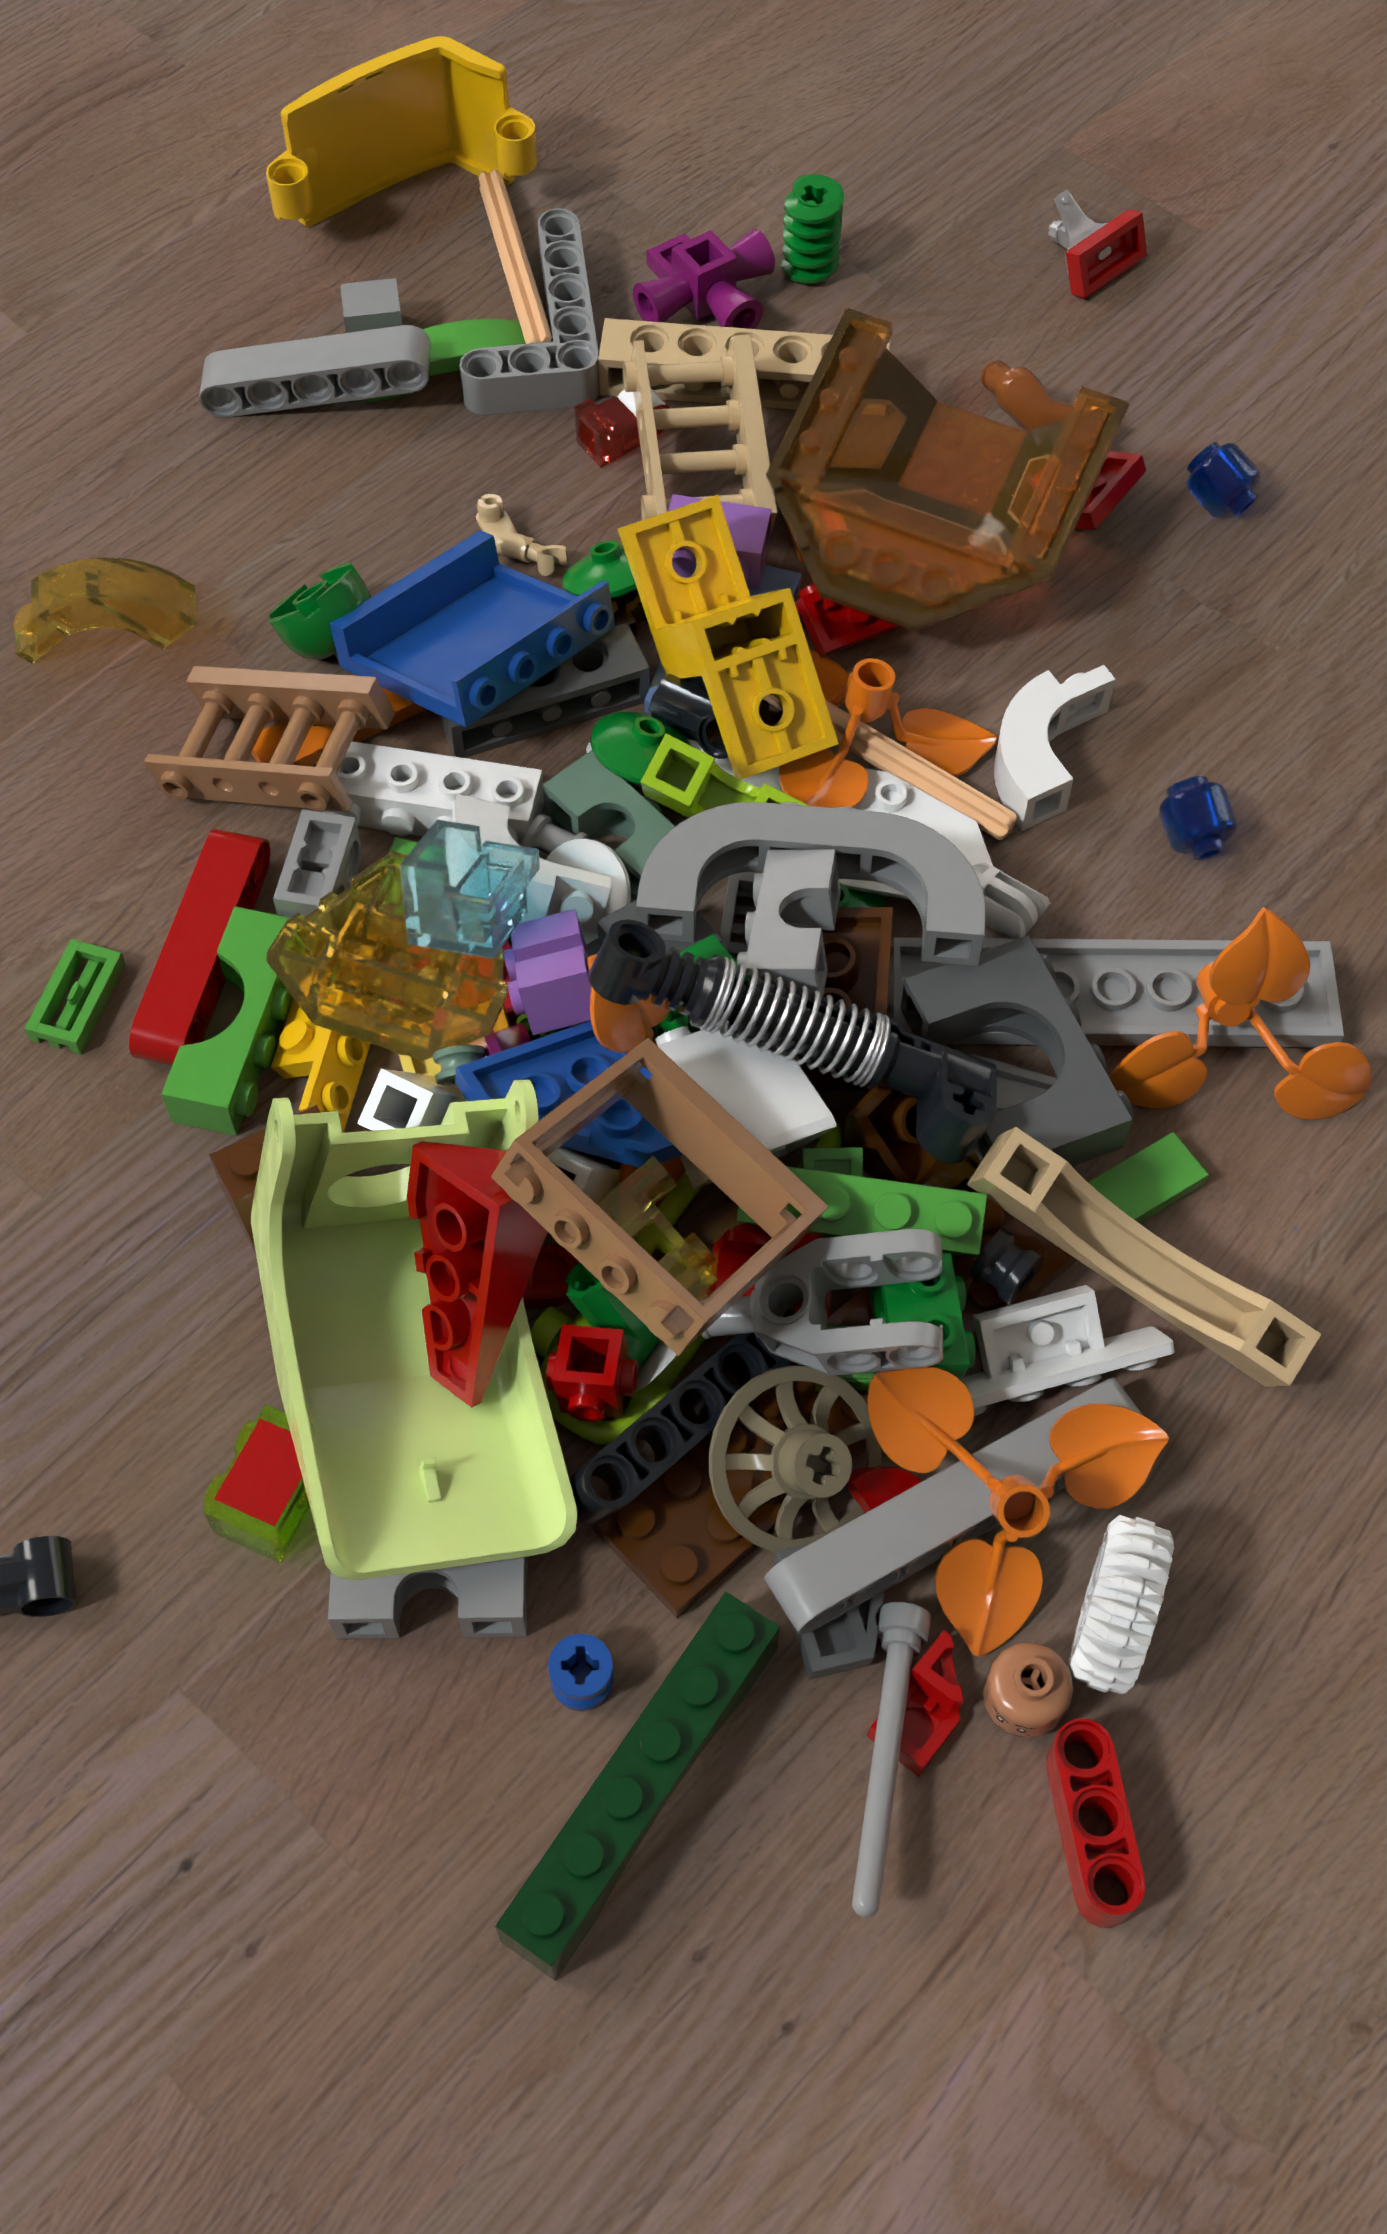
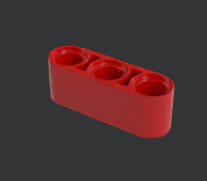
[1046,1718,1145,1928]

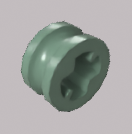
[433,1045,486,1086]

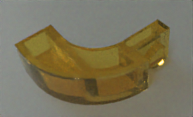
[13,557,197,664]

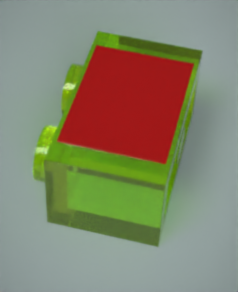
[203,1404,310,1563]

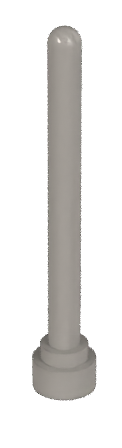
[852,1602,931,1918]

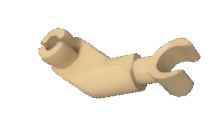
[476,494,567,576]

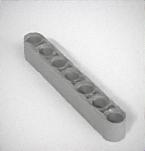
[764,1378,1143,1635]

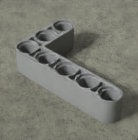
[460,208,599,415]

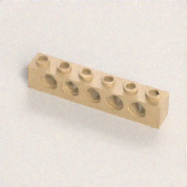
[598,318,890,416]

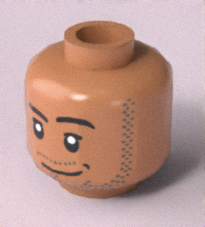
[983,1643,1073,1738]

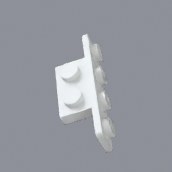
[961,1285,1175,1416]

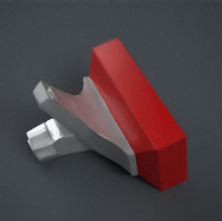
[1048,190,1147,299]

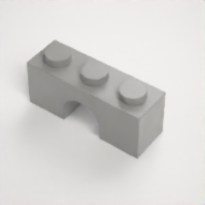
[737,849,841,1001]
[328,1557,528,1639]

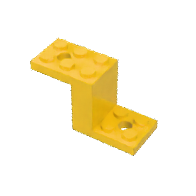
[618,495,839,780]

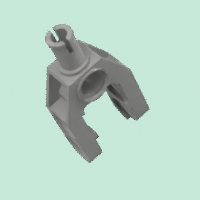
[700,1229,943,1376]

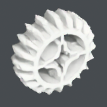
[1068,1515,1174,1694]

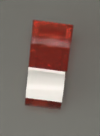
[575,388,670,468]

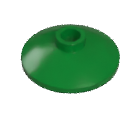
[562,540,637,598]
[590,712,691,785]

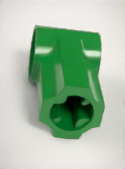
[565,1263,661,1372]

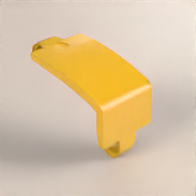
[266,36,537,227]

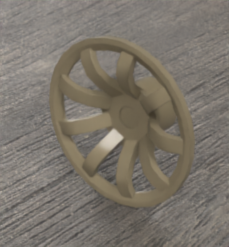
[709,1365,882,1552]

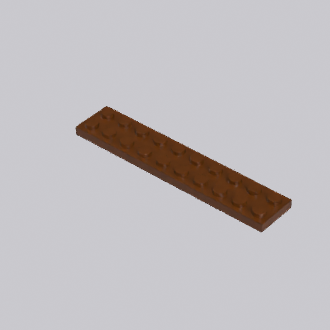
[593,1191,1077,1618]

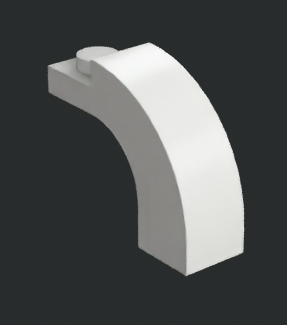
[994,665,1115,831]
[443,794,612,934]

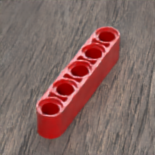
[129,829,271,1065]

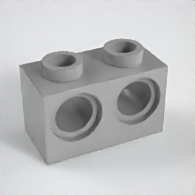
[273,809,363,944]

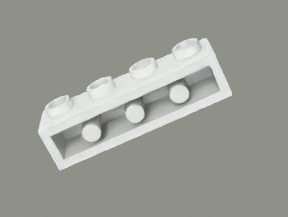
[322,741,544,846]

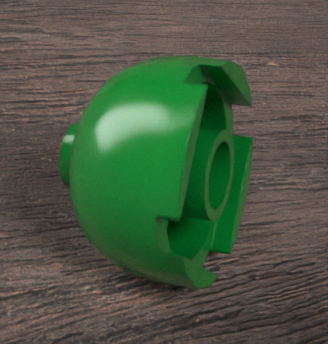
[268,562,371,661]

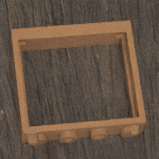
[491,1038,829,1356]

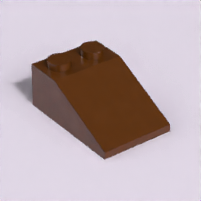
[799,907,894,1090]

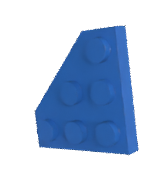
[455,1021,683,1169]

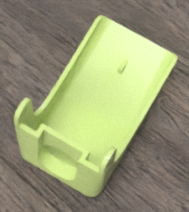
[251,1079,577,1580]

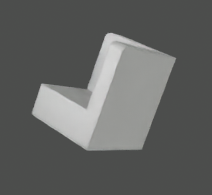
[340,278,402,333]

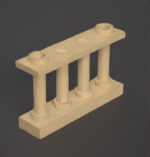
[623,334,777,532]

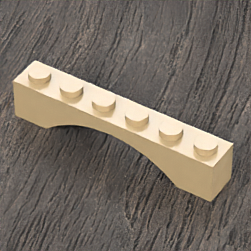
[967,1127,1321,1387]

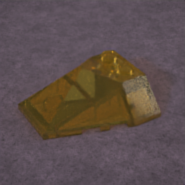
[266,851,508,1061]

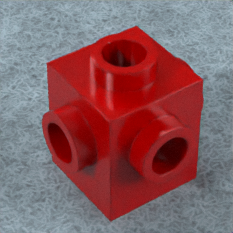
[546,1324,638,1422]

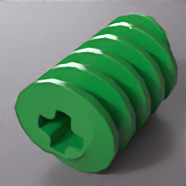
[782,174,844,284]

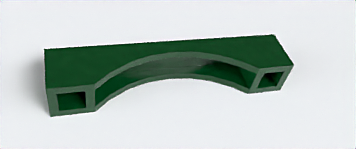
[495,1591,780,1981]

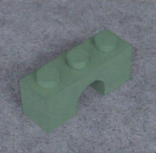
[543,750,675,900]

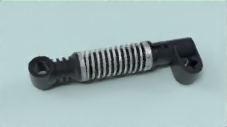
[588,919,997,1164]

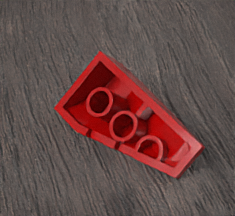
[407,1141,548,1408]

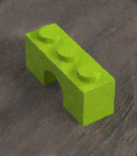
[641,734,809,818]

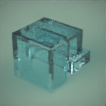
[400,820,540,959]

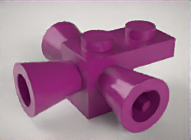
[633,229,775,329]

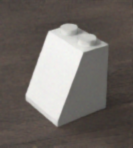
[655,1021,837,1190]

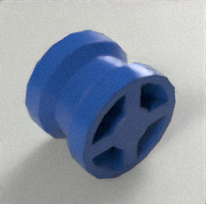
[548,1633,614,1712]

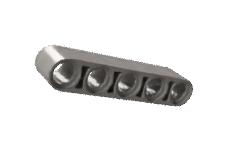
[199,325,431,417]

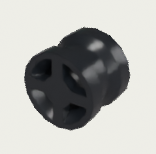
[969,1228,1044,1305]

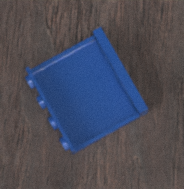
[329,530,615,727]

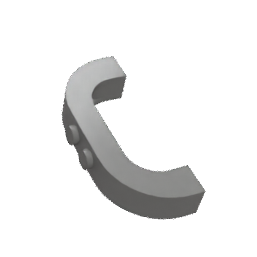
[636,802,985,966]

